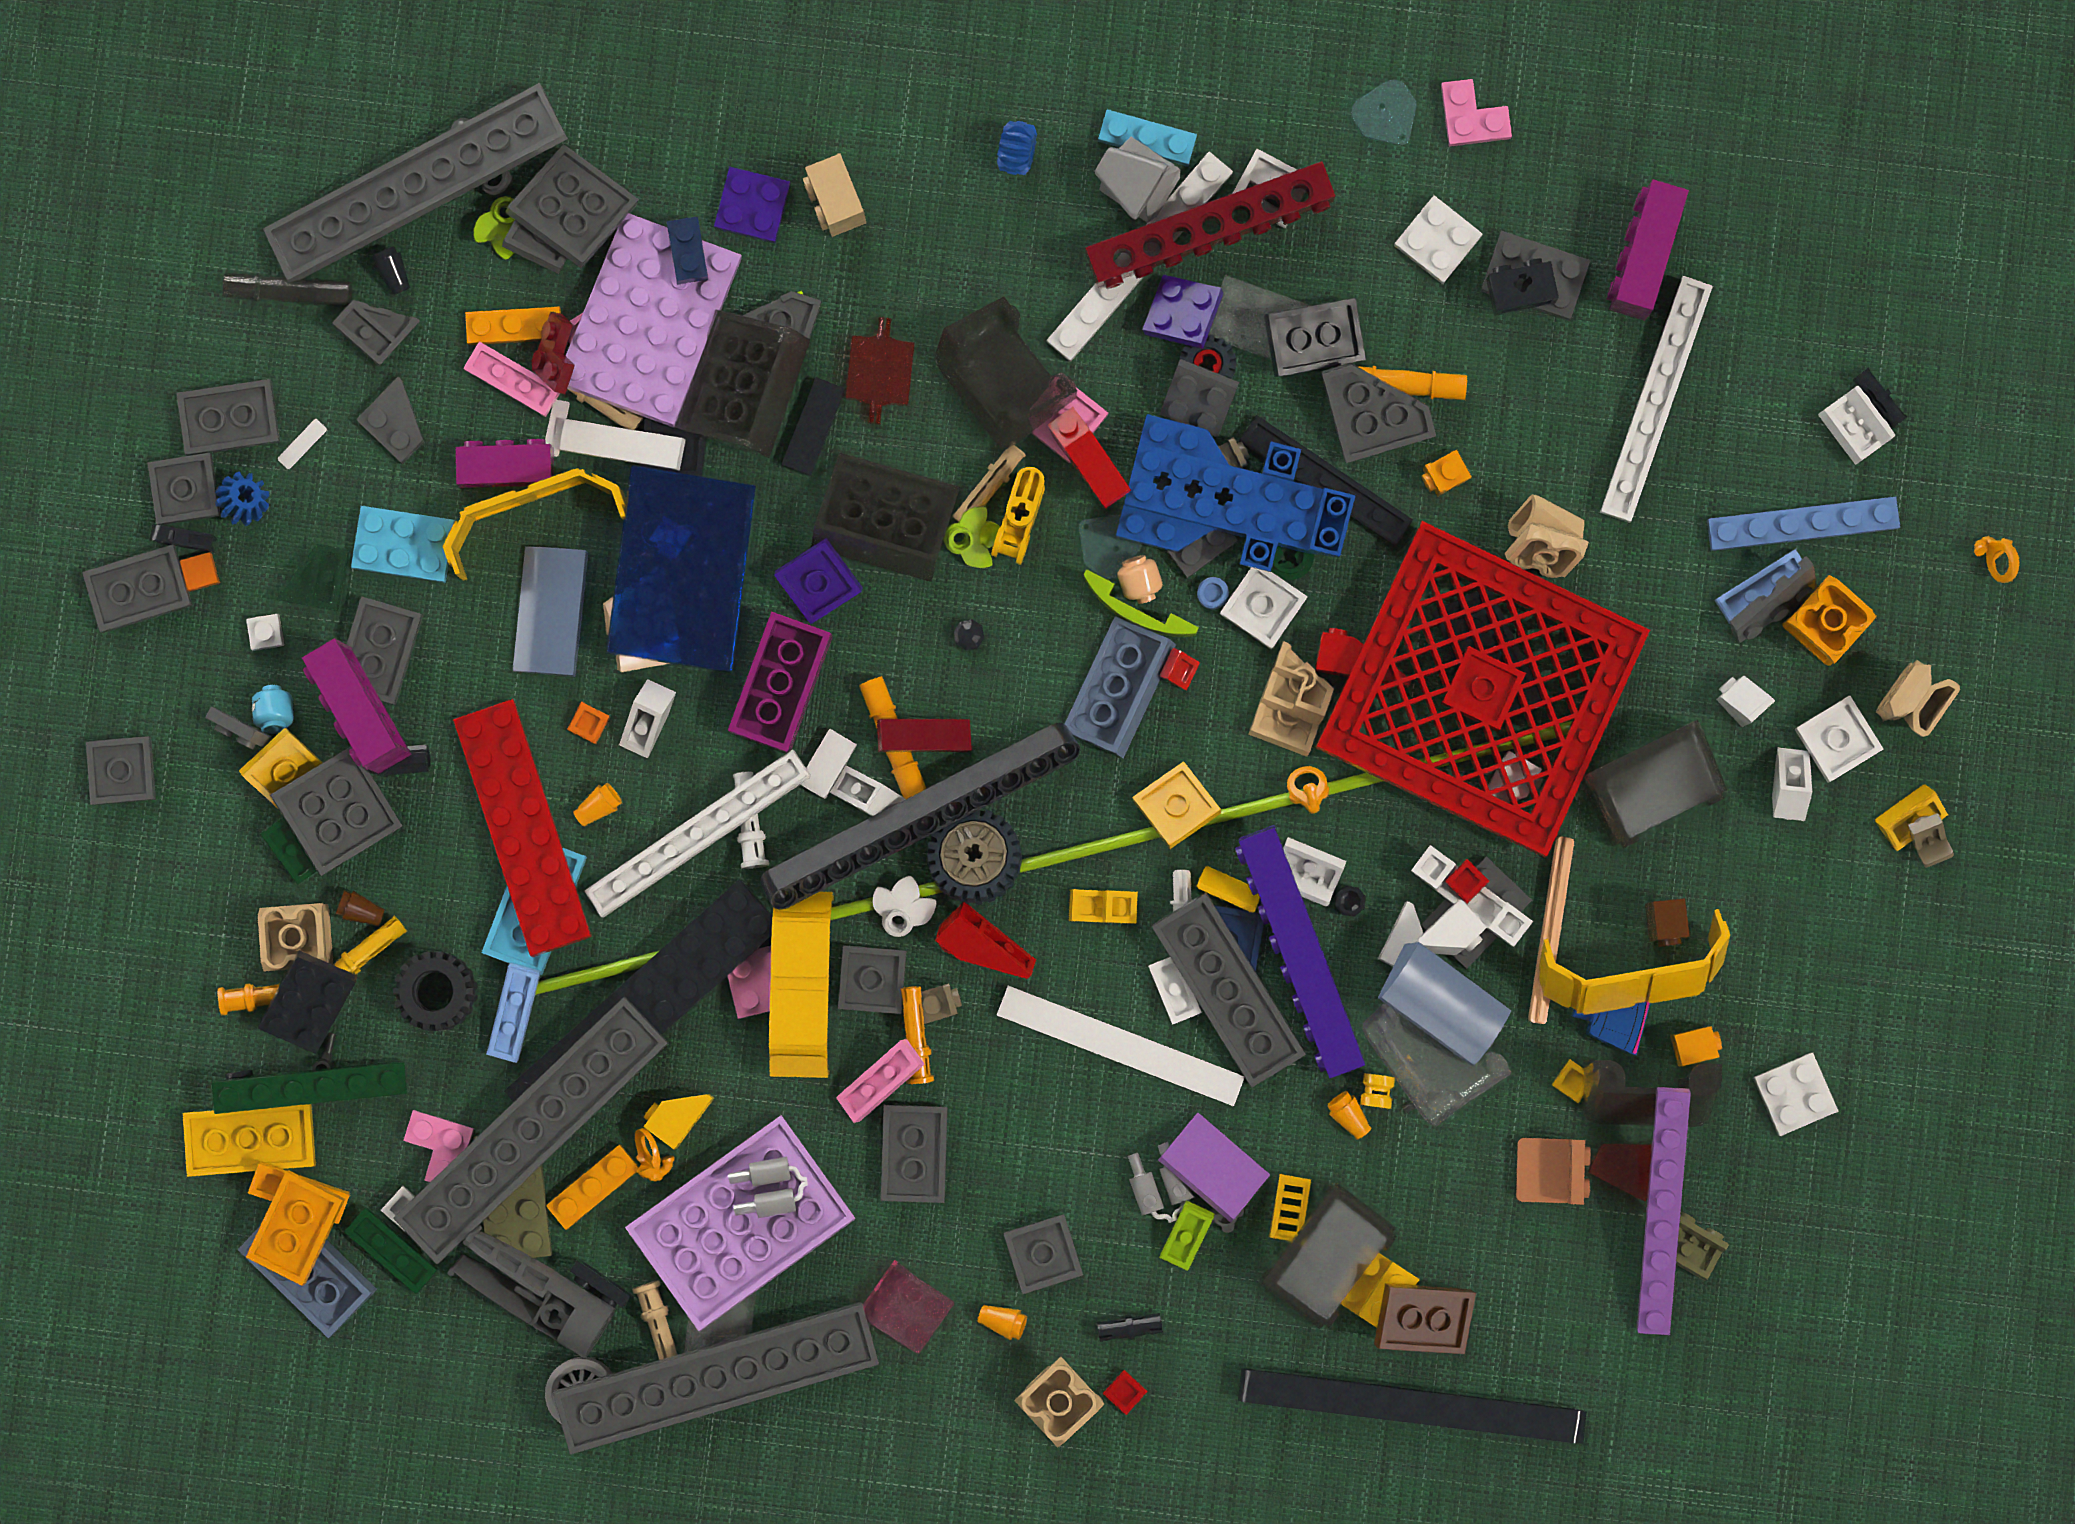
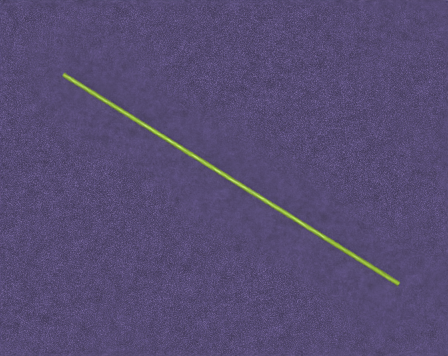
[535,721,1572,995]

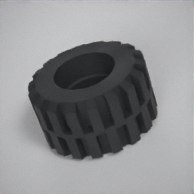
[393,952,478,1031]

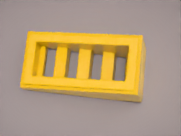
[1269,1174,1311,1243]

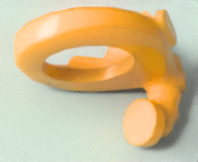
[1974,536,2020,583]
[1287,766,1329,814]
[635,1128,674,1182]

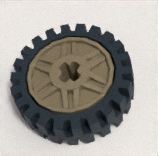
[927,810,1022,905]

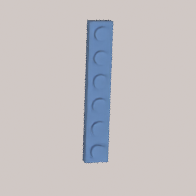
[1707,497,1900,551]

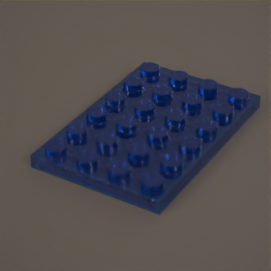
[606,466,756,673]

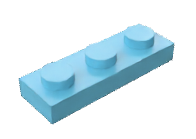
[1098,109,1197,166]

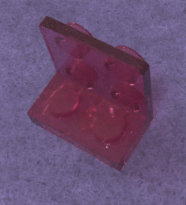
[863,1260,954,1354]

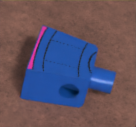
[1572,1001,1650,1055]

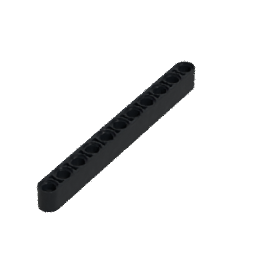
[760,723,1080,910]
[1238,1368,1587,1444]

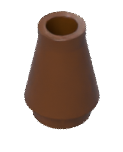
[335,890,385,926]

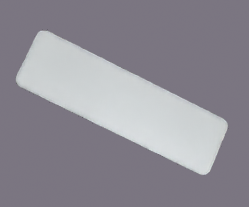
[545,399,570,457]
[278,419,327,469]

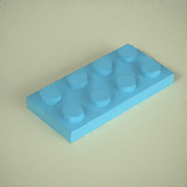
[481,848,587,975]

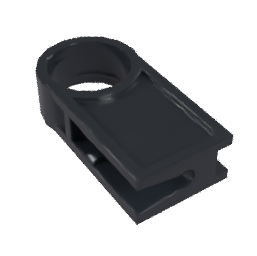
[150,524,217,553]

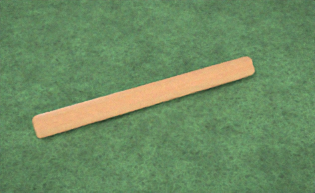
[1528,836,1574,1024]

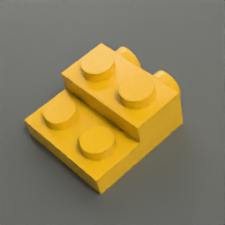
[1330,1243,1419,1328]

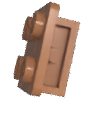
[1516,1138,1591,1205]

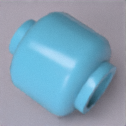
[252,685,294,734]

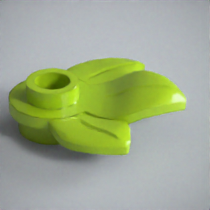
[473,196,515,260]
[944,507,1000,568]

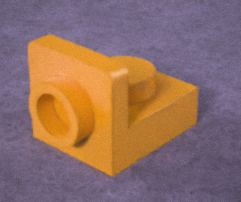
[1421,450,1472,496]

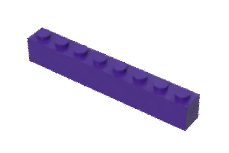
[1235,825,1365,1079]

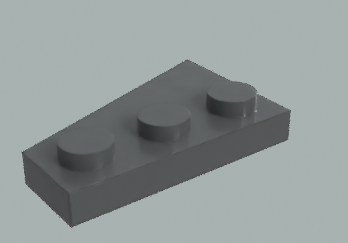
[1730,556,1817,643]

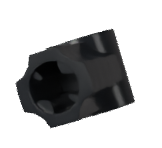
[368,745,431,777]

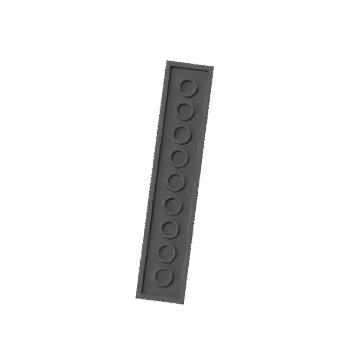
[263,83,568,284]
[393,997,669,1264]
[553,1302,879,1455]

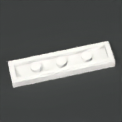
[559,419,686,471]

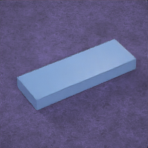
[1714,549,1802,624]
[486,963,541,1063]

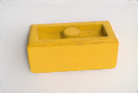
[1875,784,1948,851]
[1196,866,1260,913]

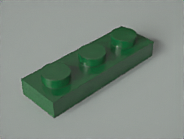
[345,1207,439,1294]

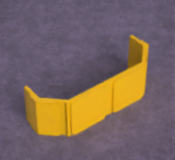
[443,468,630,581]
[769,892,834,1078]
[1539,909,1730,1015]

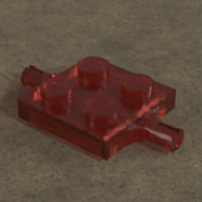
[845,317,915,425]

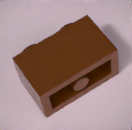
[1645,898,1690,947]

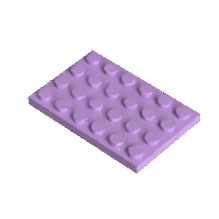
[566,214,742,428]
[625,1115,855,1332]

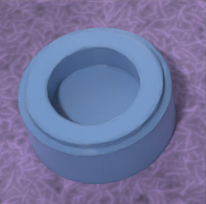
[1197,577,1229,609]

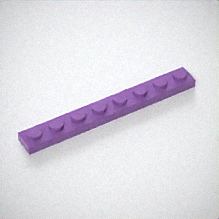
[1637,1087,1691,1335]

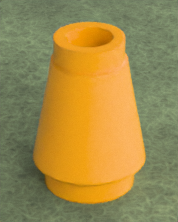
[573,783,622,827]
[1327,1091,1371,1140]
[978,1305,1027,1340]

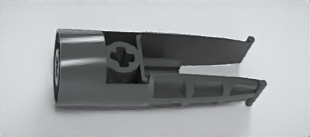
[448,1225,616,1359]

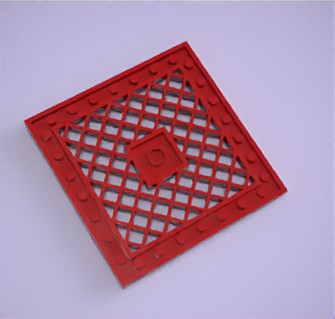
[1315,521,1650,858]

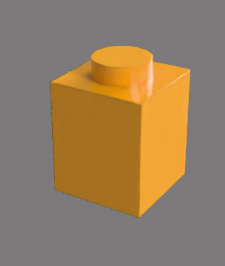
[1670,1026,1722,1066]

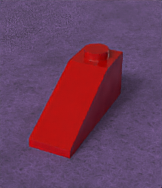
[1047,407,1131,509]
[1315,628,1411,688]
[935,902,1036,979]

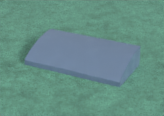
[513,547,588,678]
[1065,616,1176,758]
[1378,942,1511,1066]
[238,1225,377,1338]

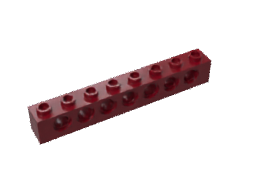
[1085,161,1336,289]

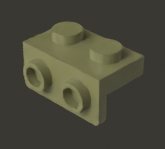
[1676,1212,1729,1281]

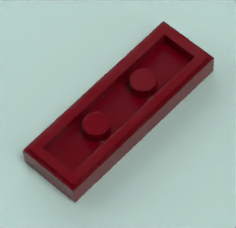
[877,719,972,752]

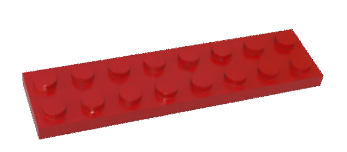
[453,699,592,957]

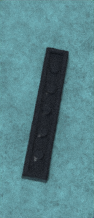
[1239,415,1413,546]

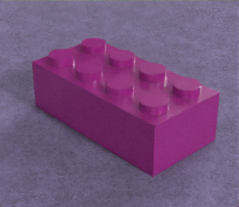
[1606,179,1689,321]
[728,611,833,753]
[302,638,411,774]

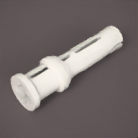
[733,772,769,869]

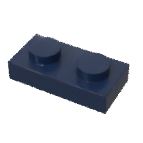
[667,217,708,285]

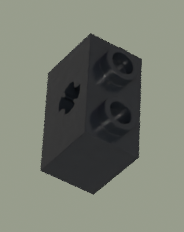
[1486,258,1559,316]

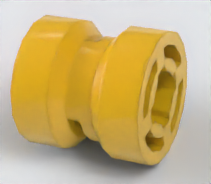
[1360,1073,1395,1109]

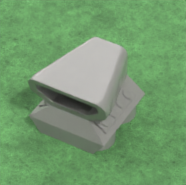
[1095,137,1180,223]

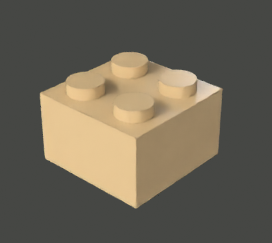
[802,154,866,237]

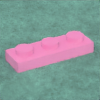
[463,342,560,417]
[836,1039,925,1123]

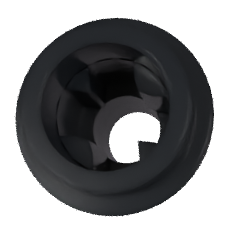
[372,246,411,295]

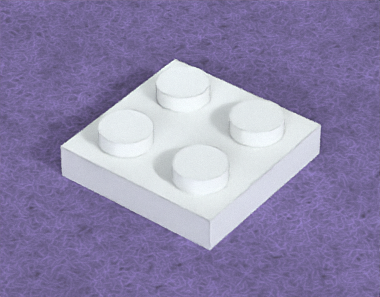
[1394,196,1483,284]
[1220,568,1307,650]
[1795,696,1883,783]
[1753,1053,1838,1136]

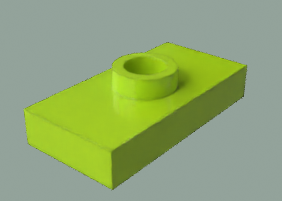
[1159,1200,1215,1271]

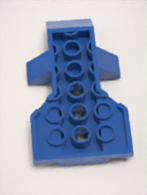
[1116,414,1355,572]

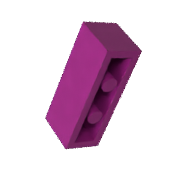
[456,439,554,488]

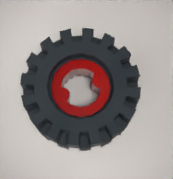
[1180,334,1236,379]

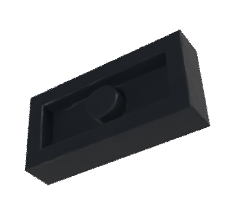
[570,1259,632,1307]

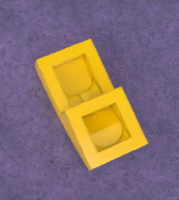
[1069,889,1138,924]

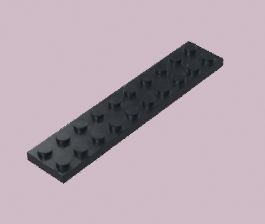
[504,879,773,1102]

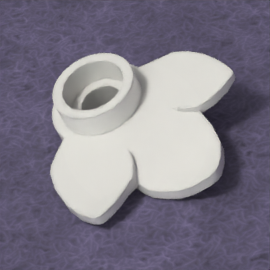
[872,876,936,937]

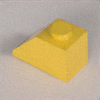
[643,1094,714,1149]

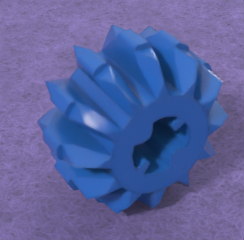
[997,121,1037,175]
[215,471,269,526]

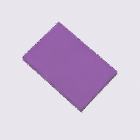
[1158,1113,1270,1223]

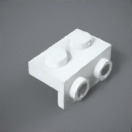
[1818,386,1895,465]
[1283,837,1346,906]

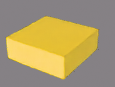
[1552,1059,1596,1103]

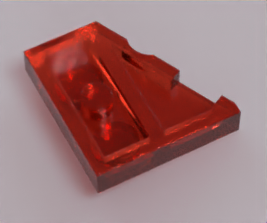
[1588,1144,1652,1202]

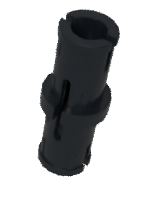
[1852,368,1907,429]
[1097,1313,1163,1342]

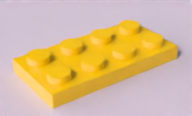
[183,1104,316,1177]

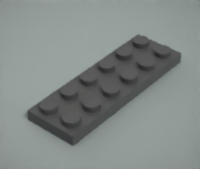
[1152,892,1306,1087]

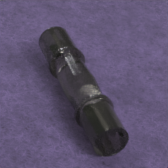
[223,273,352,306]

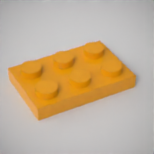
[246,1170,345,1286]

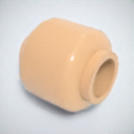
[1117,555,1163,604]

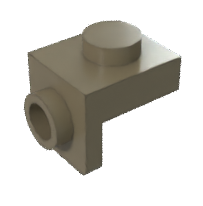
[1908,813,1954,868]

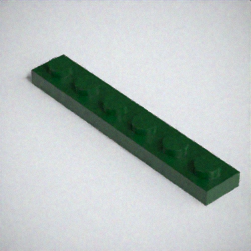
[211,1061,407,1114]

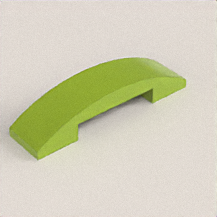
[1084,569,1199,637]

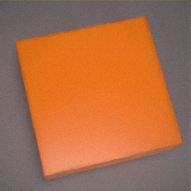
[180,552,220,592]
[567,702,610,744]

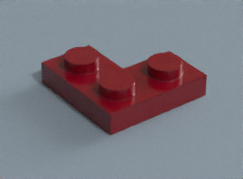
[532,312,575,394]

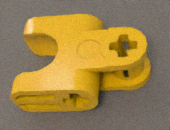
[991,467,1045,565]

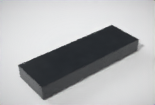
[782,377,846,477]

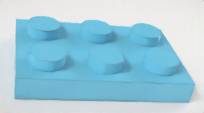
[351,506,455,583]

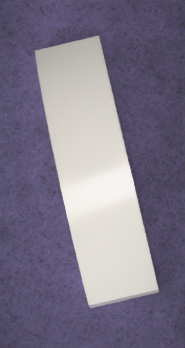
[1411,845,1533,947]

